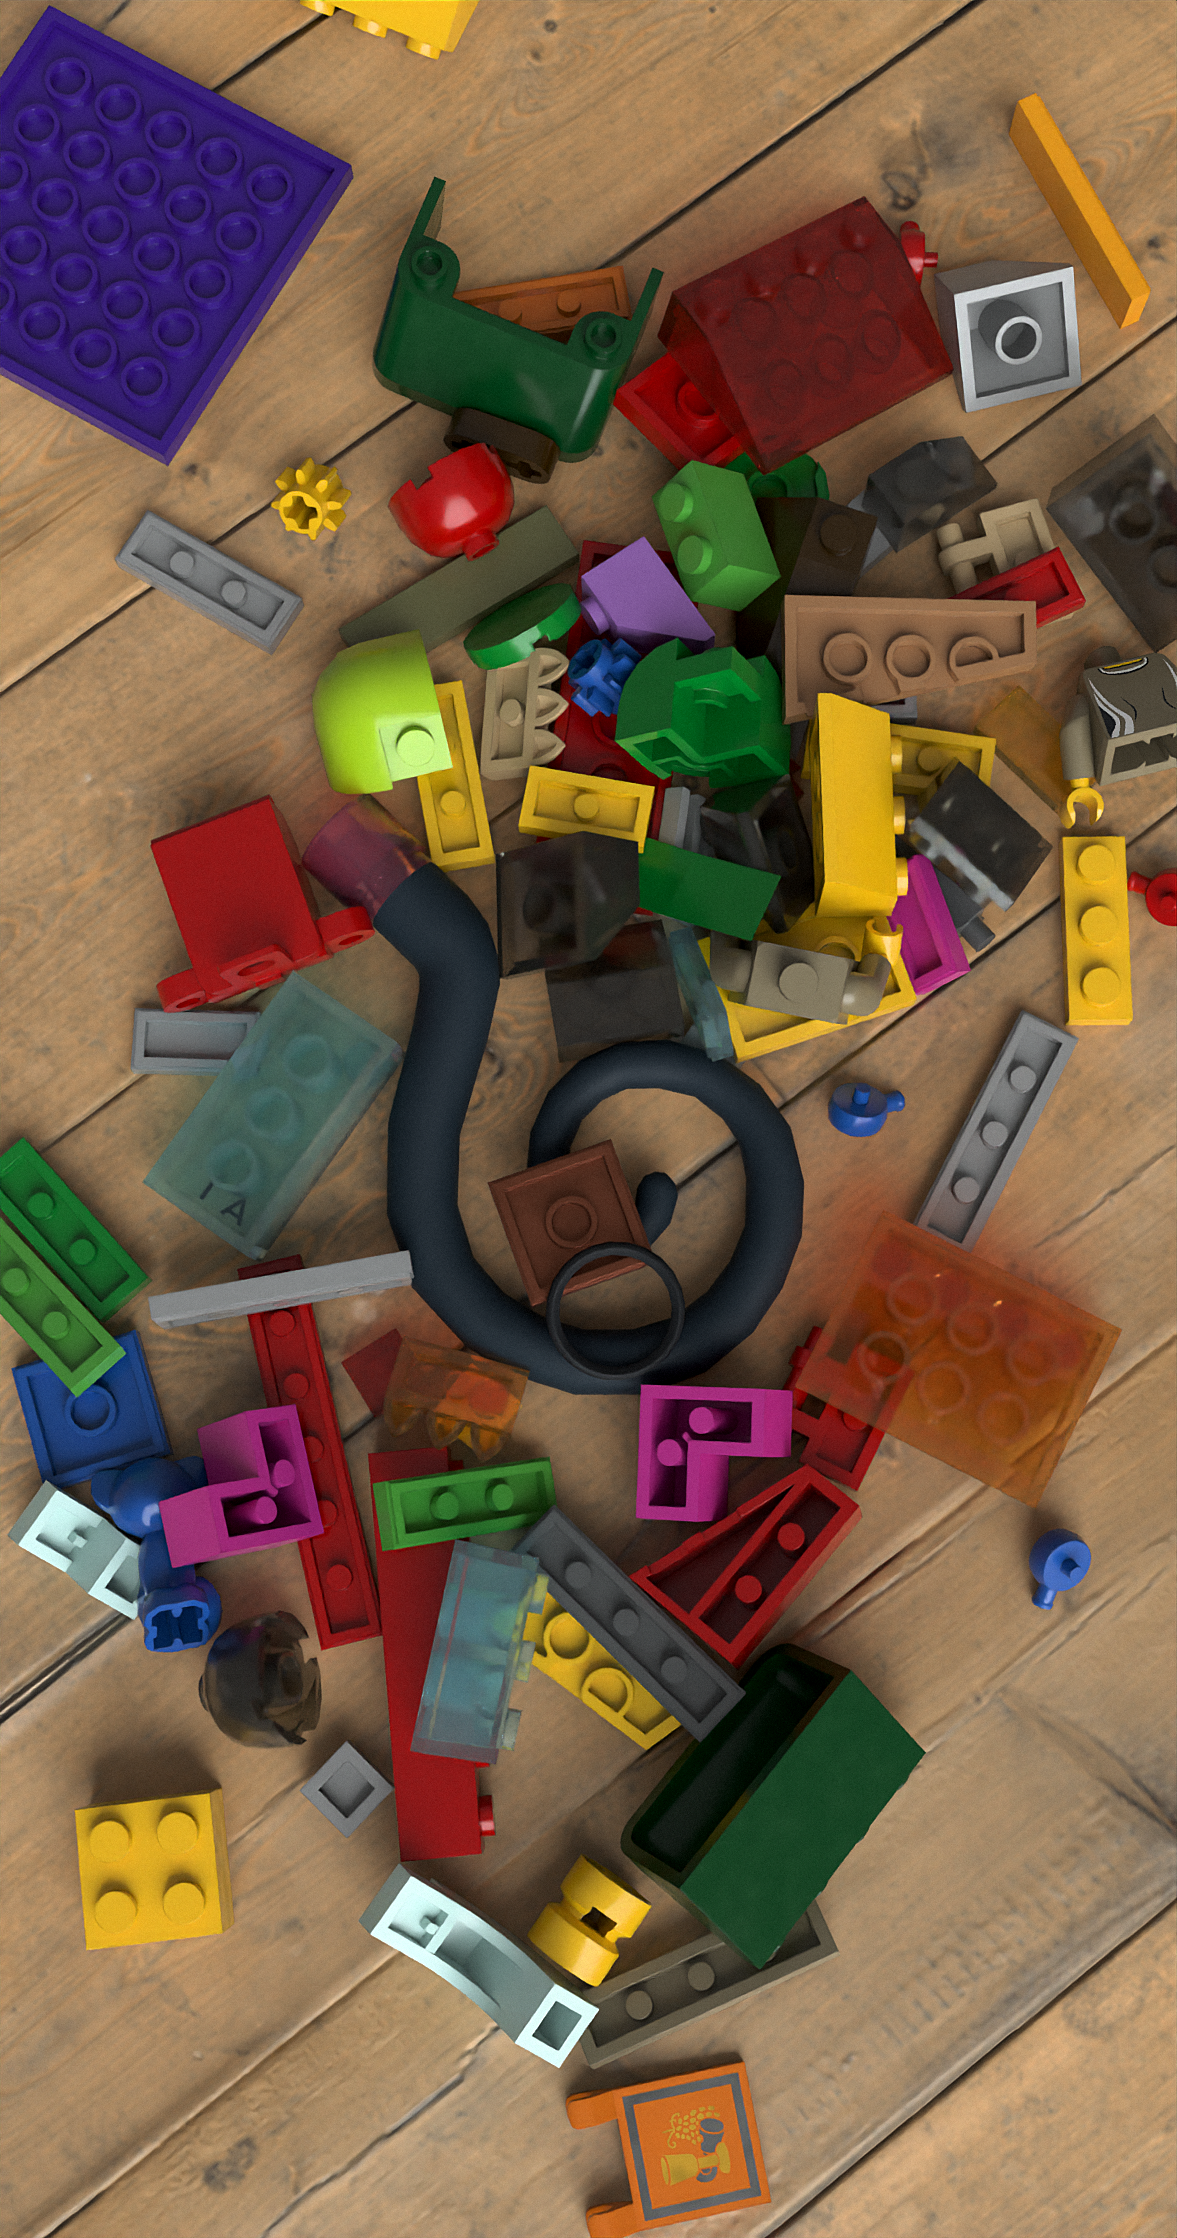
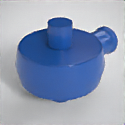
[828,1082,905,1137]
[1029,1528,1091,1610]

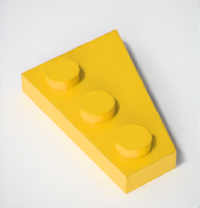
[477,1581,682,1750]

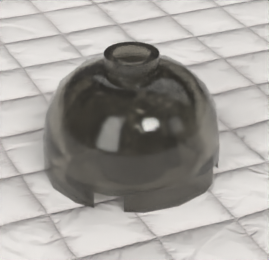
[198,1610,322,1749]

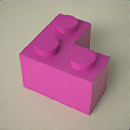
[636,1384,793,1522]
[158,1404,324,1568]

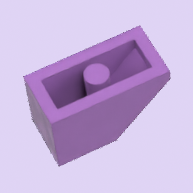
[579,536,715,655]

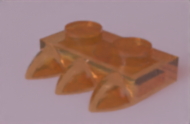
[383,1336,530,1463]

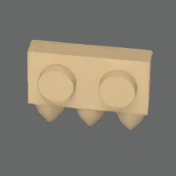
[479,648,570,781]

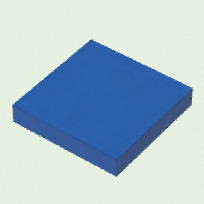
[11,1330,174,1490]

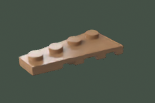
[781,595,1037,725]

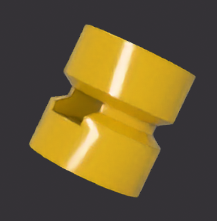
[527,1853,652,1987]

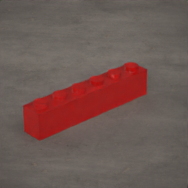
[368,1446,496,1862]

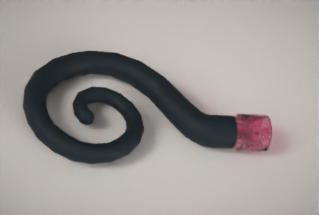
[301,794,804,1395]

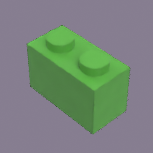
[652,460,781,611]

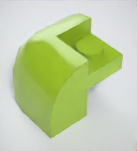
[311,629,453,794]

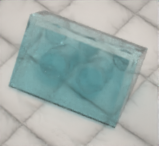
[410,1539,550,1764]

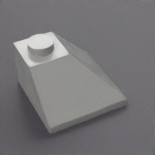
[934,260,1082,413]

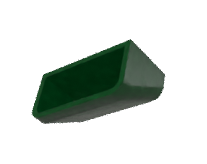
[620,1643,926,1970]

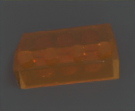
[795,1210,1122,1509]

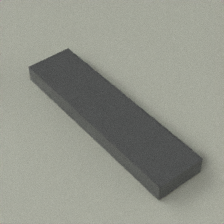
[508,1505,746,1742]

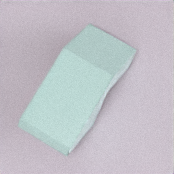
[7,1480,141,1620]

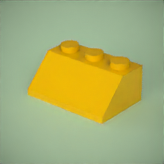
[809,693,908,918]

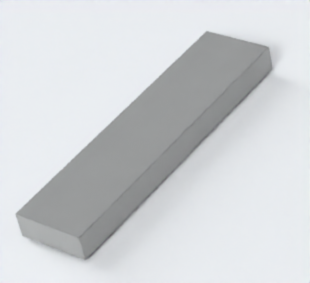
[907,1010,1079,1264]
[148,1250,414,1330]

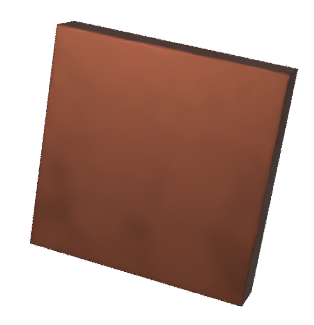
[488,1139,652,1308]

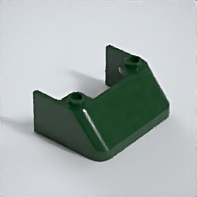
[372,176,664,463]

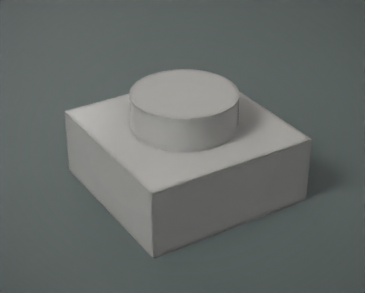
[299,1740,395,1838]

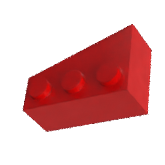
[628,1463,862,1670]

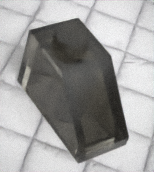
[861,436,998,553]

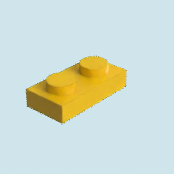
[518,765,655,854]

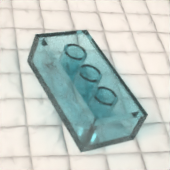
[142,971,406,1262]

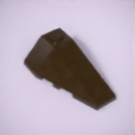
[736,497,878,768]

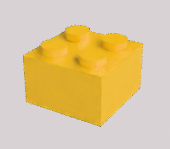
[75,1787,235,1951]

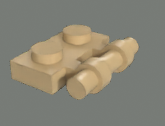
[936,498,1075,626]

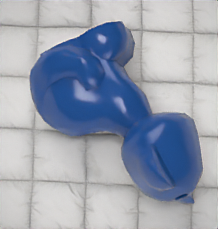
[91,1456,223,1652]

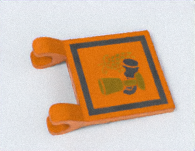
[565,2060,771,2238]

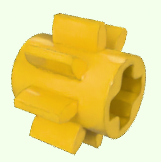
[271,457,352,540]

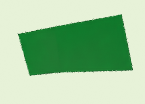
[614,837,781,941]

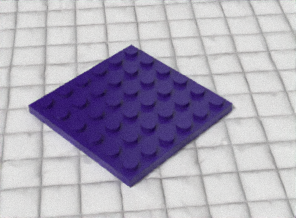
[0,5,354,466]

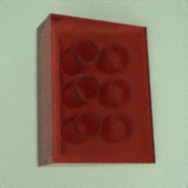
[657,196,954,476]

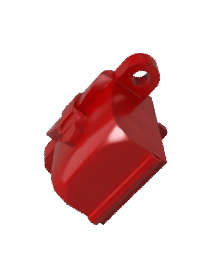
[150,794,375,1013]

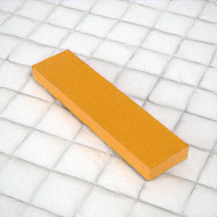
[1009,93,1151,329]

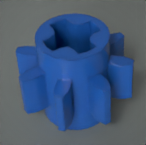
[568,638,642,717]

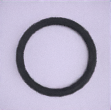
[546,1241,685,1380]

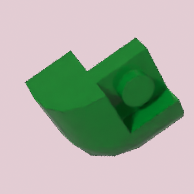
[615,638,791,789]

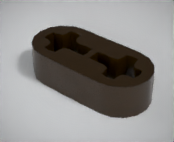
[443,408,561,484]

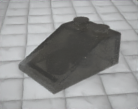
[1046,414,1177,653]

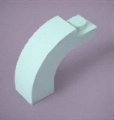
[358,1863,599,2068]

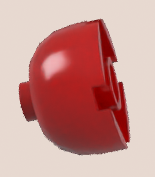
[387,443,515,561]

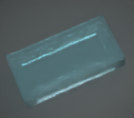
[668,926,734,1062]

